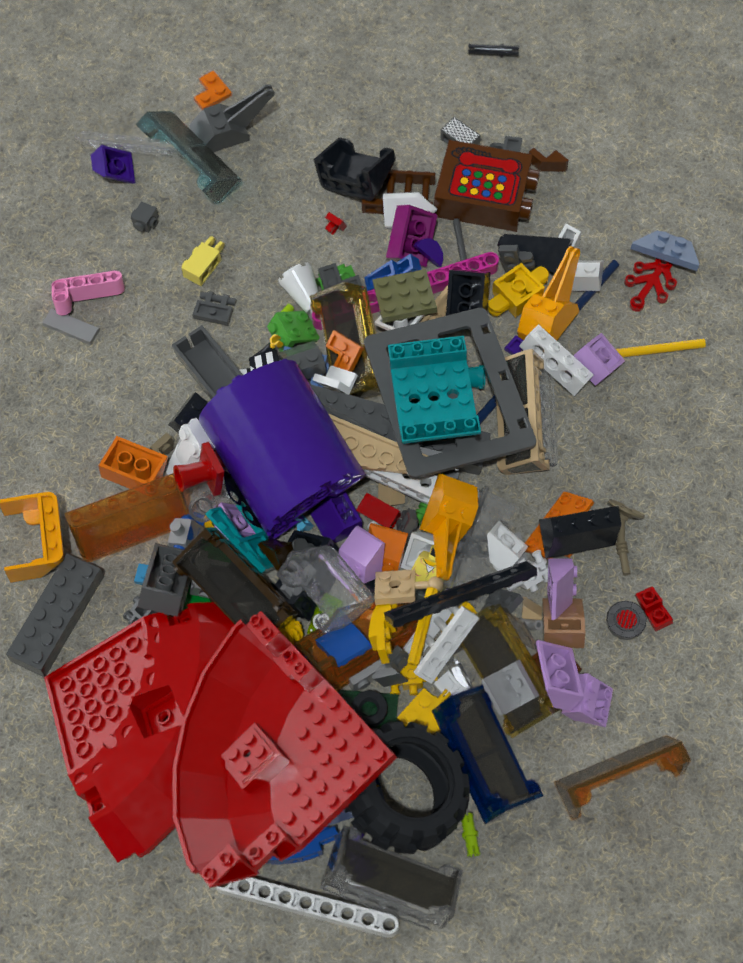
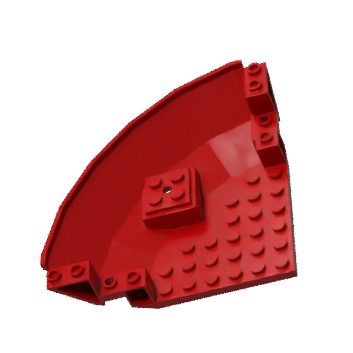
[44,602,249,863]
[173,611,397,888]

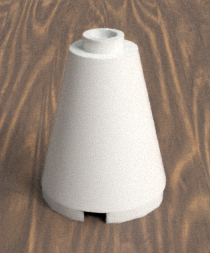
[278,263,323,315]

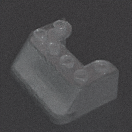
[276,545,375,633]

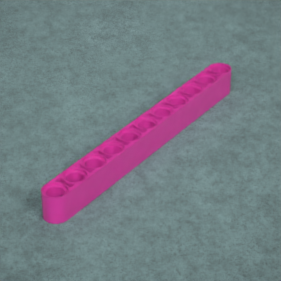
[312,252,499,330]

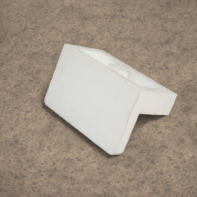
[312,366,358,395]

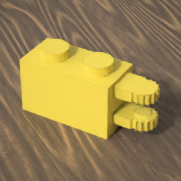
[182,236,224,286]

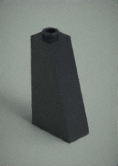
[497,234,574,273]

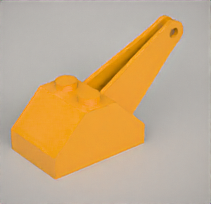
[517,246,580,341]
[420,474,478,581]

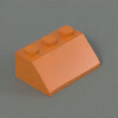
[98,436,168,498]

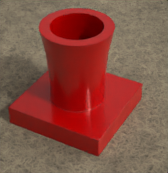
[173,442,224,496]

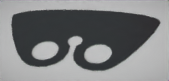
[224,471,263,529]

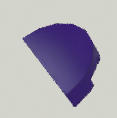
[413,238,443,267]

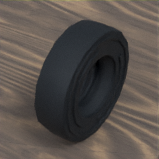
[351,690,388,728]

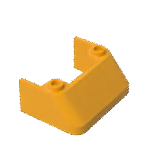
[0,492,64,583]

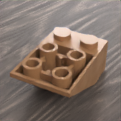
[542,598,585,648]

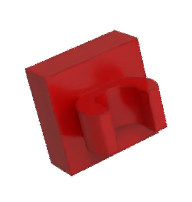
[325,212,347,235]

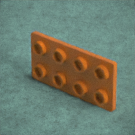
[525,492,594,559]

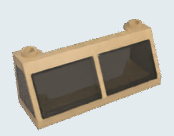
[496,349,550,475]

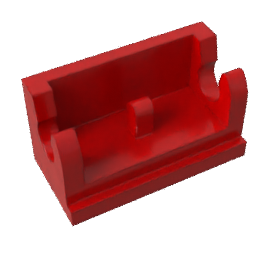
[356,493,401,529]

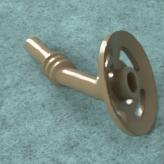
[608,499,645,576]

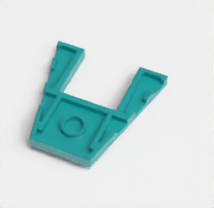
[205,501,275,574]

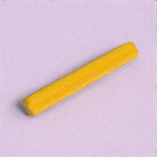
[408,587,438,666]

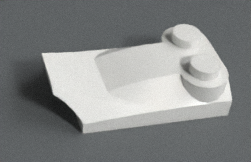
[165,418,215,484]

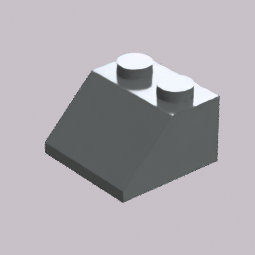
[278,341,326,379]

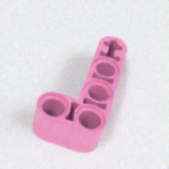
[51,271,125,315]

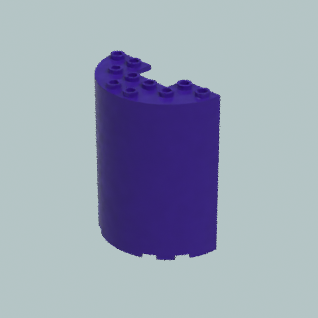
[199,359,366,540]

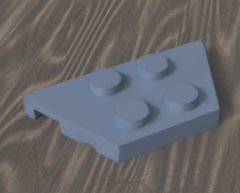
[631,230,699,271]

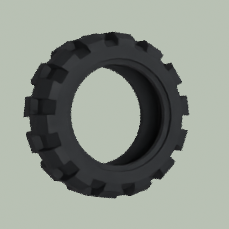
[344,721,470,854]

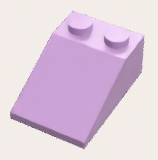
[547,558,577,620]

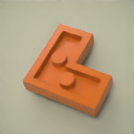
[194,70,232,110]
[325,330,364,372]

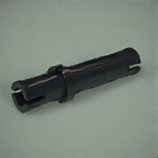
[468,43,519,57]

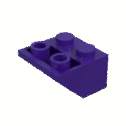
[310,491,362,543]

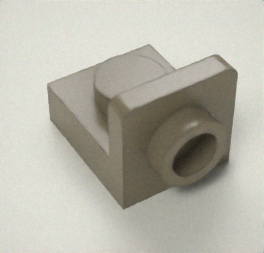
[150,432,174,465]

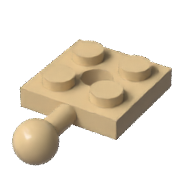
[374,569,443,605]

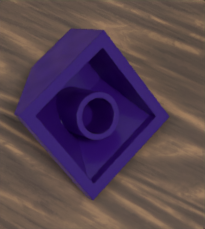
[91,145,135,184]

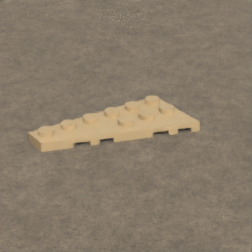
[329,414,428,474]

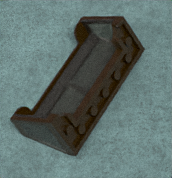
[172,527,298,630]

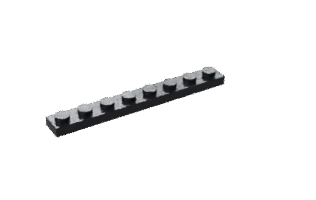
[384,561,537,628]

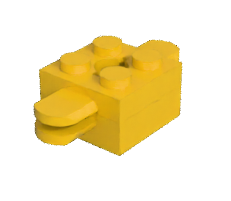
[488,263,549,318]

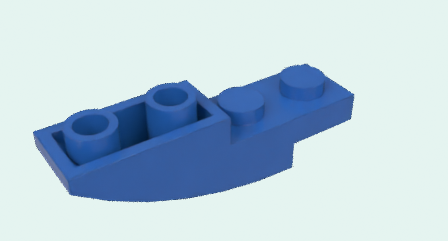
[265,826,339,865]

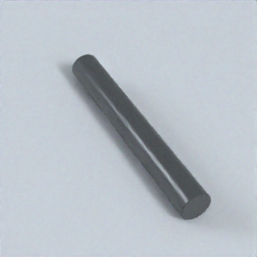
[453,219,467,261]

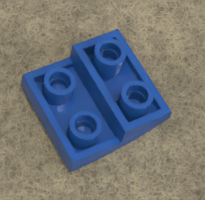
[315,621,372,667]

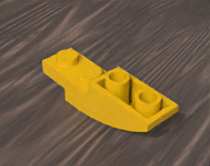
[369,604,398,664]

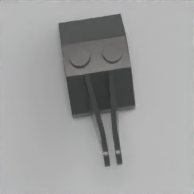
[189,84,275,157]

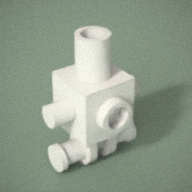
[506,550,548,592]

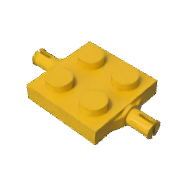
[397,688,454,734]

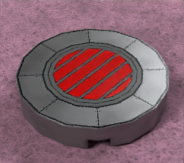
[606,601,647,640]

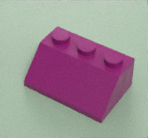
[386,205,437,267]

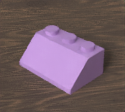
[536,640,584,711]

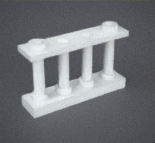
[403,606,479,684]

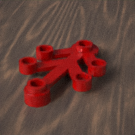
[625,258,677,312]

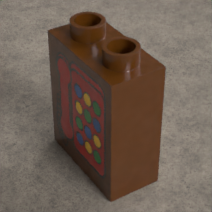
[434,140,540,232]

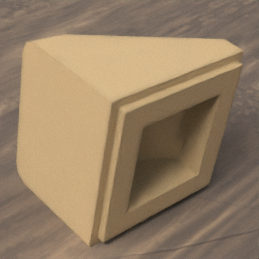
[522,596,542,620]

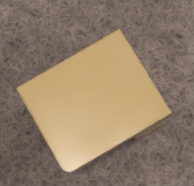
[378,483,405,506]

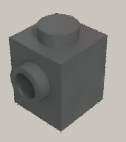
[131,201,159,233]

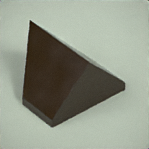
[257,539,293,576]

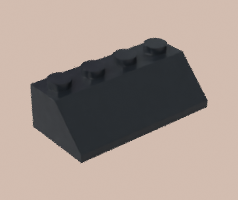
[539,506,622,558]

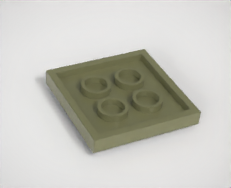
[372,269,437,323]

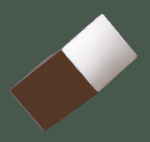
[529,148,569,172]

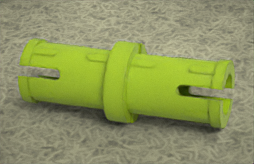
[461,813,481,858]

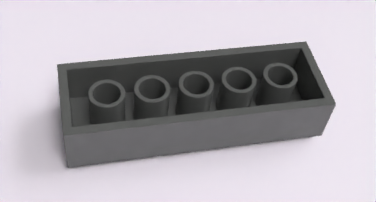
[6,553,104,677]

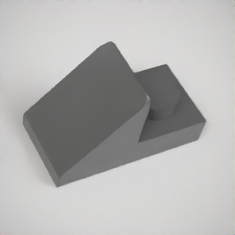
[372,645,409,687]

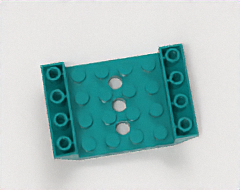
[388,336,481,444]

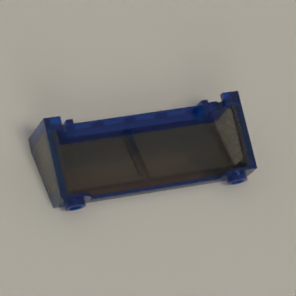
[432,685,543,824]

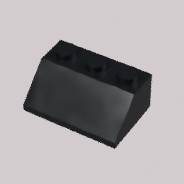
[446,270,491,328]

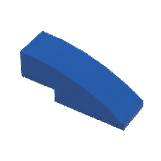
[364,254,421,291]

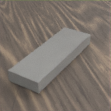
[42,309,100,345]

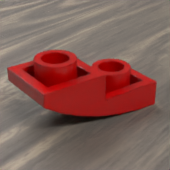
[635,586,673,632]

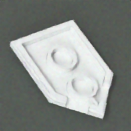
[383,192,438,229]

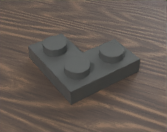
[318,263,364,304]

